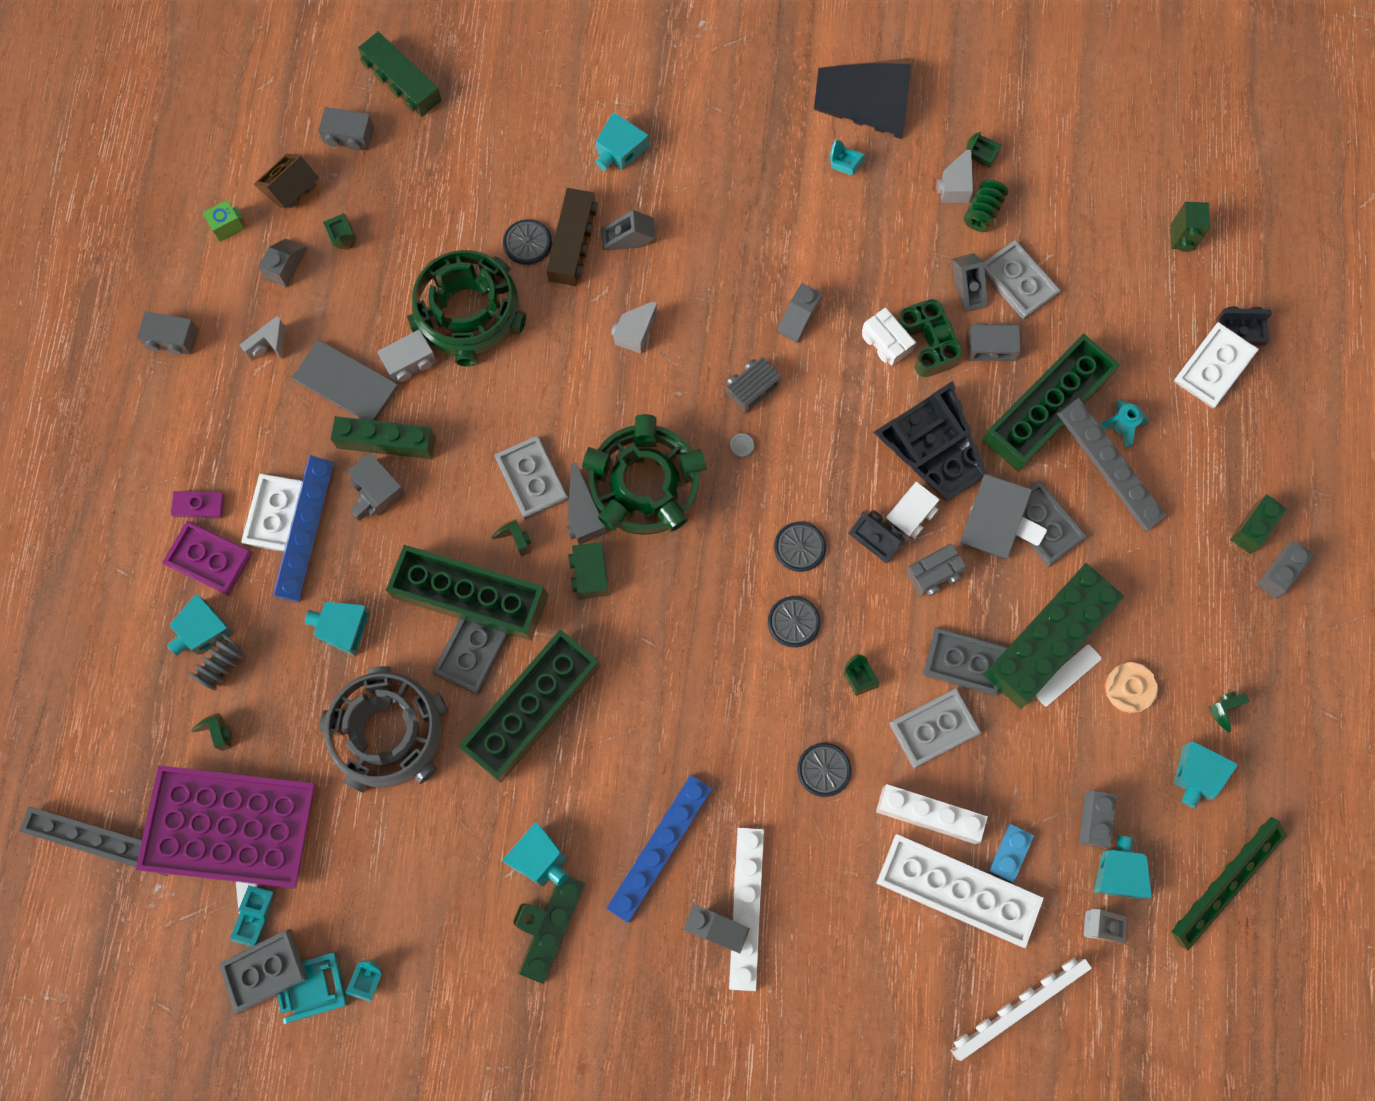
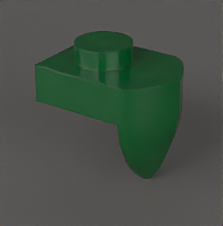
[966,132,1002,167]
[323,213,356,250]
[492,519,532,556]
[844,654,880,696]
[1208,691,1249,733]
[191,713,233,751]

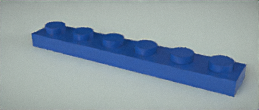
[273,455,334,603]
[606,775,712,923]

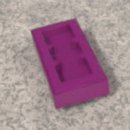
[171,491,225,518]

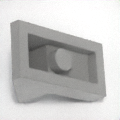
[239,316,286,361]
[1084,909,1127,944]

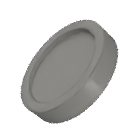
[730,433,754,458]

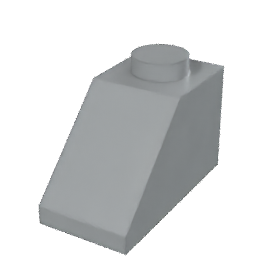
[937,150,973,203]
[611,301,657,353]

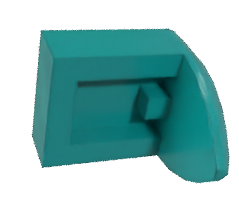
[830,140,865,176]
[346,959,382,1002]

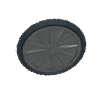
[503,219,552,264]
[774,522,826,572]
[768,596,820,648]
[797,743,851,797]

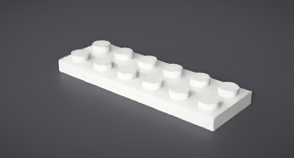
[876,834,1044,948]

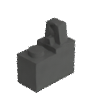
[347,453,405,521]

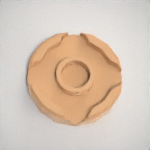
[1105,662,1158,713]

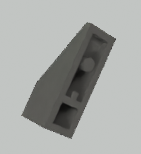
[566,463,606,545]

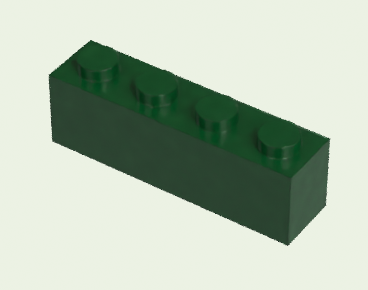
[358,31,442,117]
[330,416,436,460]

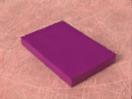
[162,521,253,596]

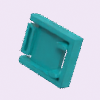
[277,952,348,1024]

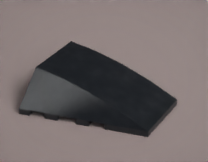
[814,58,911,139]
[873,381,987,501]

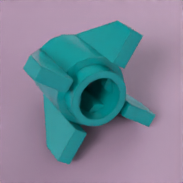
[1099,400,1150,448]

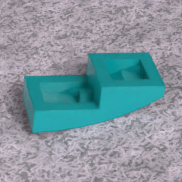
[230,885,274,947]

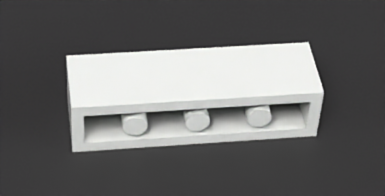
[876,784,988,844]

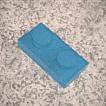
[988,824,1034,884]

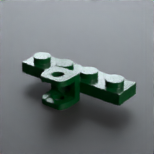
[513,876,585,984]

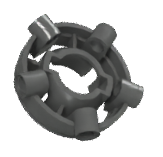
[320,666,448,793]

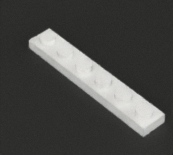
[729,828,764,991]
[951,957,1092,1061]

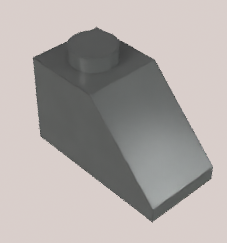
[602,210,655,250]
[258,238,307,288]
[952,253,988,311]
[777,283,823,343]
[683,904,750,954]

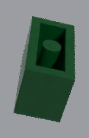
[1171,202,1210,252]
[1230,494,1288,554]
[568,542,609,599]

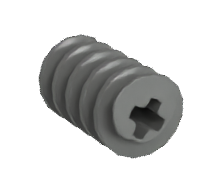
[188,634,245,690]

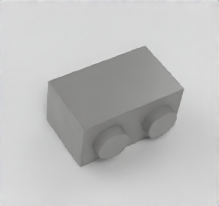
[377,329,437,383]

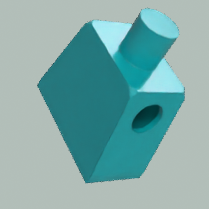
[595,112,649,171]
[167,594,234,656]
[305,602,370,656]
[1174,741,1238,808]
[502,822,569,887]
[1094,836,1151,899]

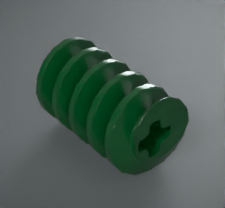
[963,180,1009,232]

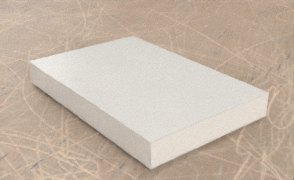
[1173,322,1259,409]
[241,474,302,552]

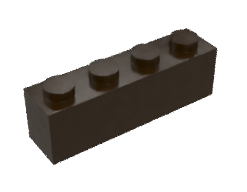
[547,188,598,286]

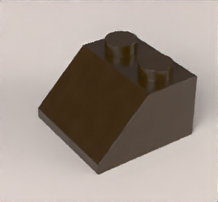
[254,154,319,209]

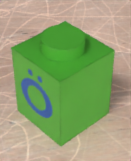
[203,200,244,241]

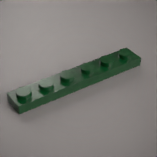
[1171,817,1287,951]

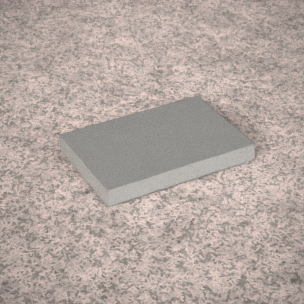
[984,240,1061,320]
[494,435,569,520]
[889,688,982,769]

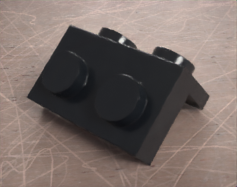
[1216,306,1272,346]
[848,509,906,564]

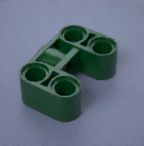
[898,299,962,377]

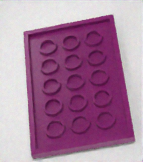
[136,765,316,889]

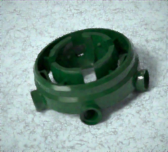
[407,250,526,367]
[582,414,707,535]

